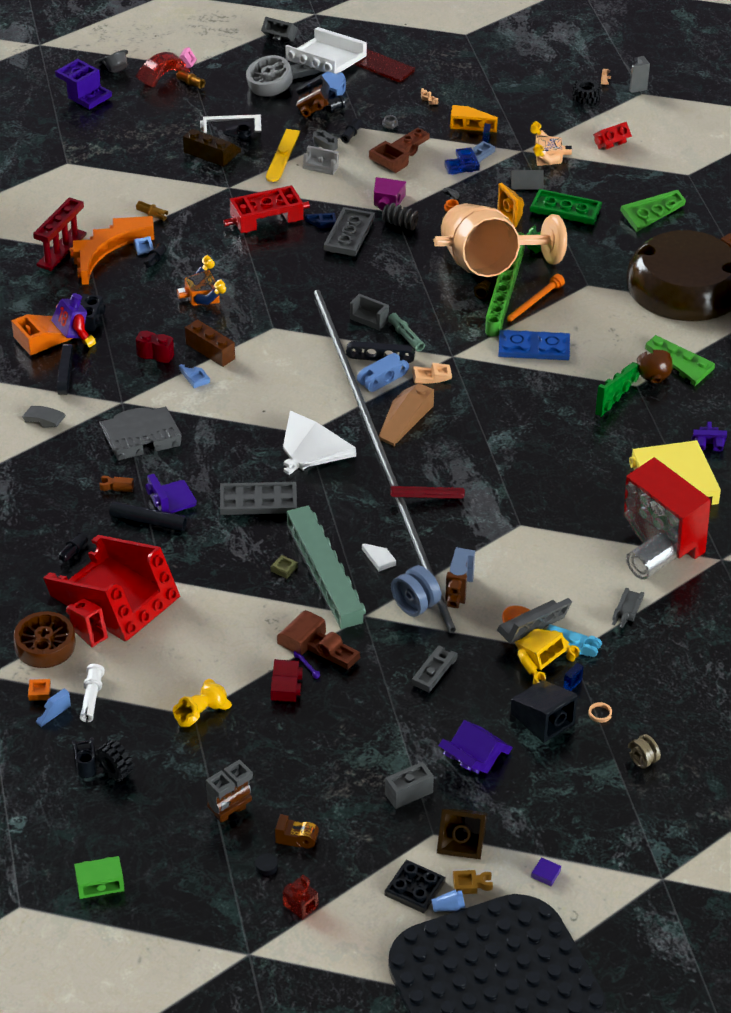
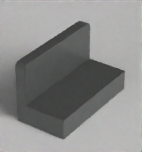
[629,56,650,93]
[510,170,544,190]

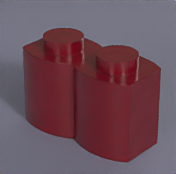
[136,331,174,363]
[271,659,303,702]

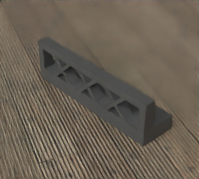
[497,598,572,644]

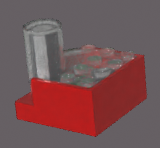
[624,457,711,580]

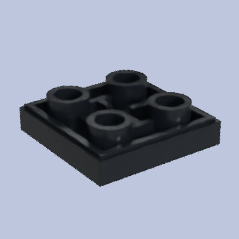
[385,859,446,913]

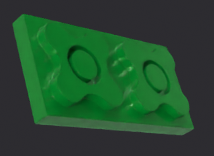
[530,189,602,225]

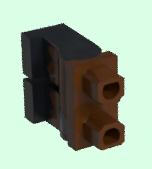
[296,75,330,118]

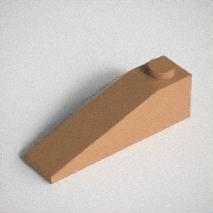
[379,383,434,446]

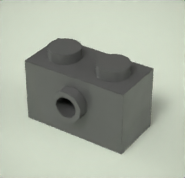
[261,17,298,43]

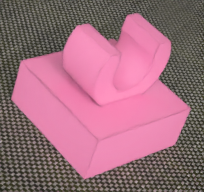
[177,47,197,69]

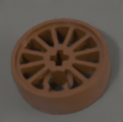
[13,611,76,668]

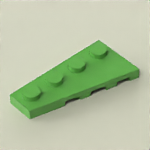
[620,190,686,232]
[645,335,715,386]

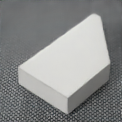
[362,544,396,572]

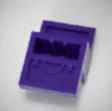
[55,59,112,109]
[438,720,513,774]

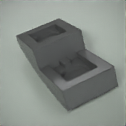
[22,406,66,428]

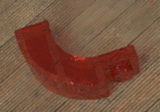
[136,52,190,88]

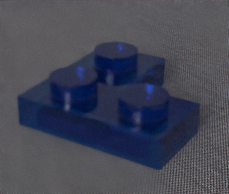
[444,147,480,175]

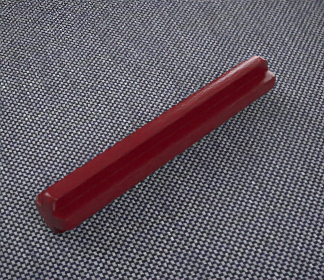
[390,486,465,499]

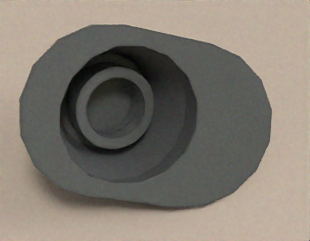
[94,50,128,73]

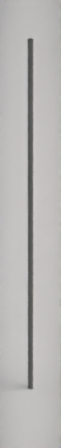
[314,290,456,633]

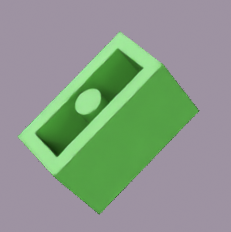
[74,856,124,899]

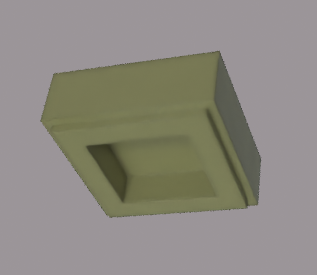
[271,555,298,579]

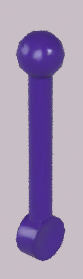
[294,651,320,679]

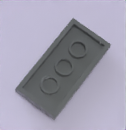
[323,207,375,256]

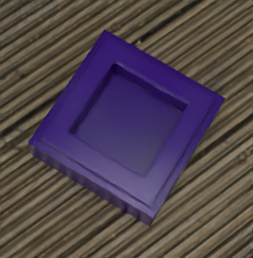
[531,857,561,886]

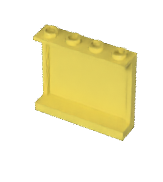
[629,440,721,505]

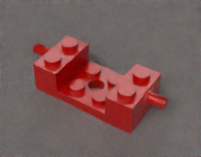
[223,185,310,233]

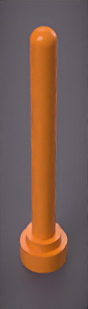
[507,274,565,322]

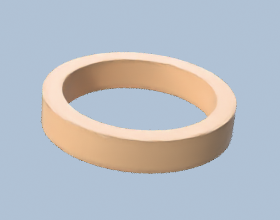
[588,702,612,723]

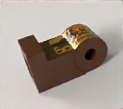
[275,814,319,848]

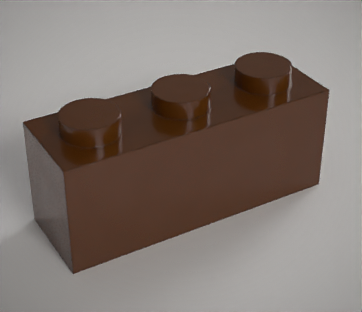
[185,319,235,367]

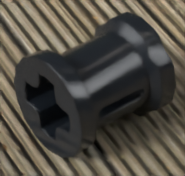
[326,95,345,112]

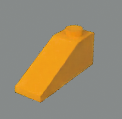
[450,105,498,132]

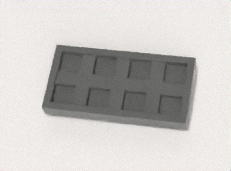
[220,482,297,515]

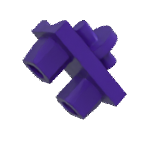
[691,422,727,451]

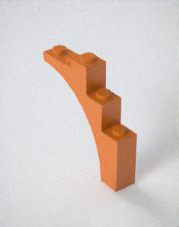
[70,216,154,285]

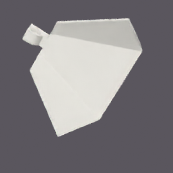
[283,411,356,475]

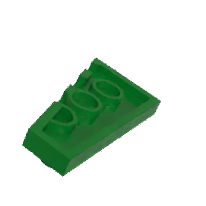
[595,362,640,417]

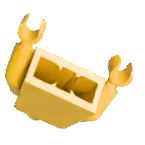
[515,629,580,684]

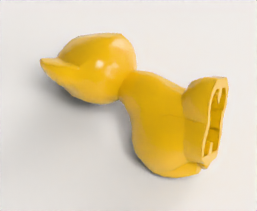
[172,679,232,727]

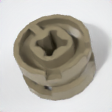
[628,734,661,768]

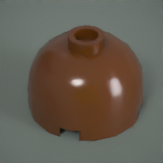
[636,350,673,383]

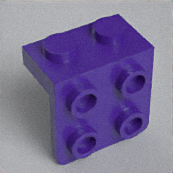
[145,474,197,513]

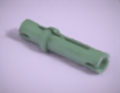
[388,313,425,352]

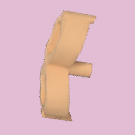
[601,69,611,85]
[421,88,438,105]

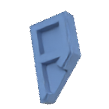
[36,688,71,727]

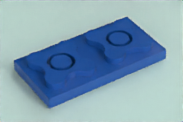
[498,330,570,361]

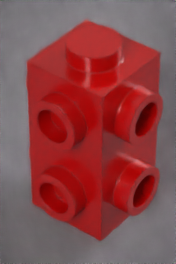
[593,122,632,150]

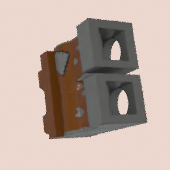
[205,759,253,823]

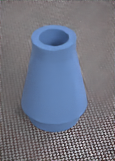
[431,889,465,912]

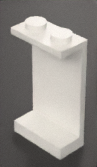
[200,114,261,134]

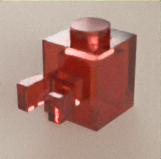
[283,875,318,920]

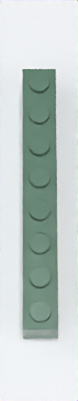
[287,505,366,629]

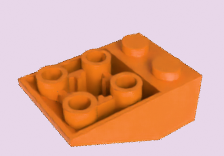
[12,314,73,356]

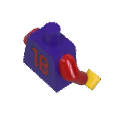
[51,293,96,347]

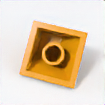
[497,183,524,228]

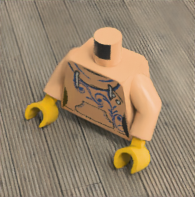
[530,121,572,166]

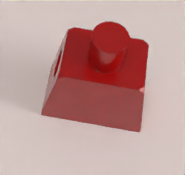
[66,599,108,647]

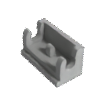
[303,145,339,175]

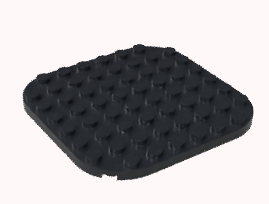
[388,894,606,1013]

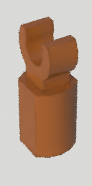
[100,476,134,492]

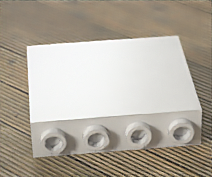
[286,27,367,74]

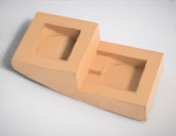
[412,363,452,384]

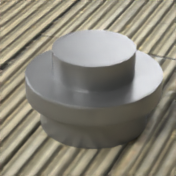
[382,115,398,129]

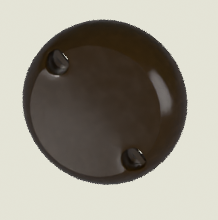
[626,230,731,321]

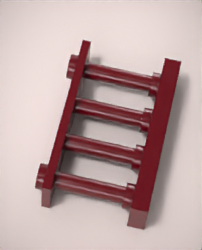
[33,197,87,271]

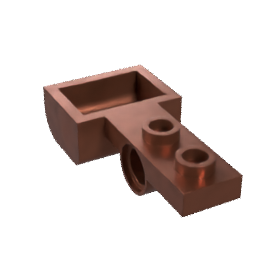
[369,128,430,173]
[277,610,360,669]

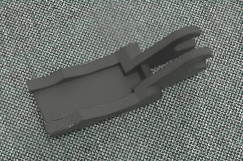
[612,588,644,628]

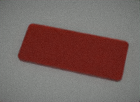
[354,49,415,82]

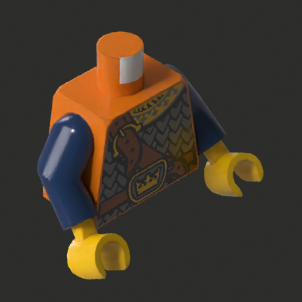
[177,255,226,306]

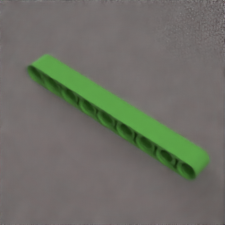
[485,232,525,337]

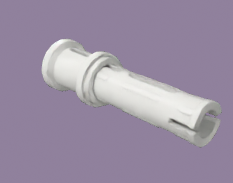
[80,664,105,722]

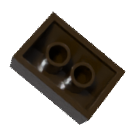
[183,129,241,167]

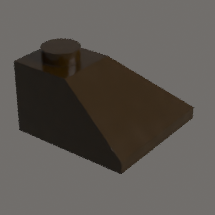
[437,809,488,860]

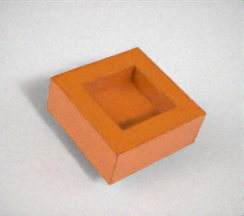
[28,679,51,701]

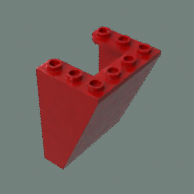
[43,535,181,641]

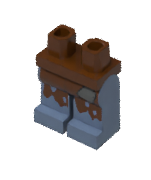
[445,547,475,608]

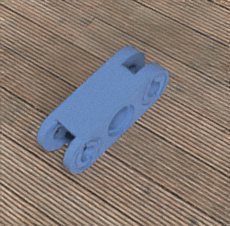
[357,353,409,392]

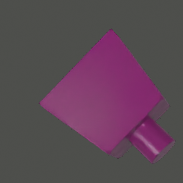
[374,177,406,210]

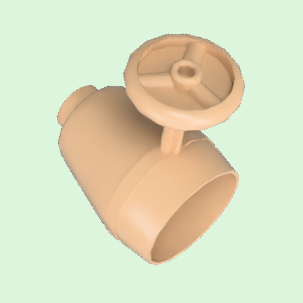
[433,203,567,277]

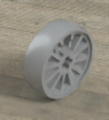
[246,55,293,96]

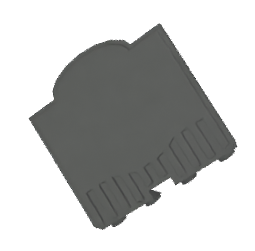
[99,406,182,460]

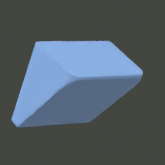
[133,236,154,255]

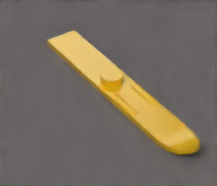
[266,129,300,182]

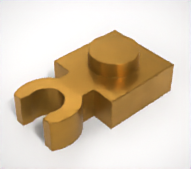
[453,870,493,894]

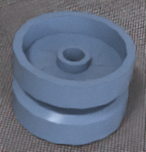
[391,565,441,617]

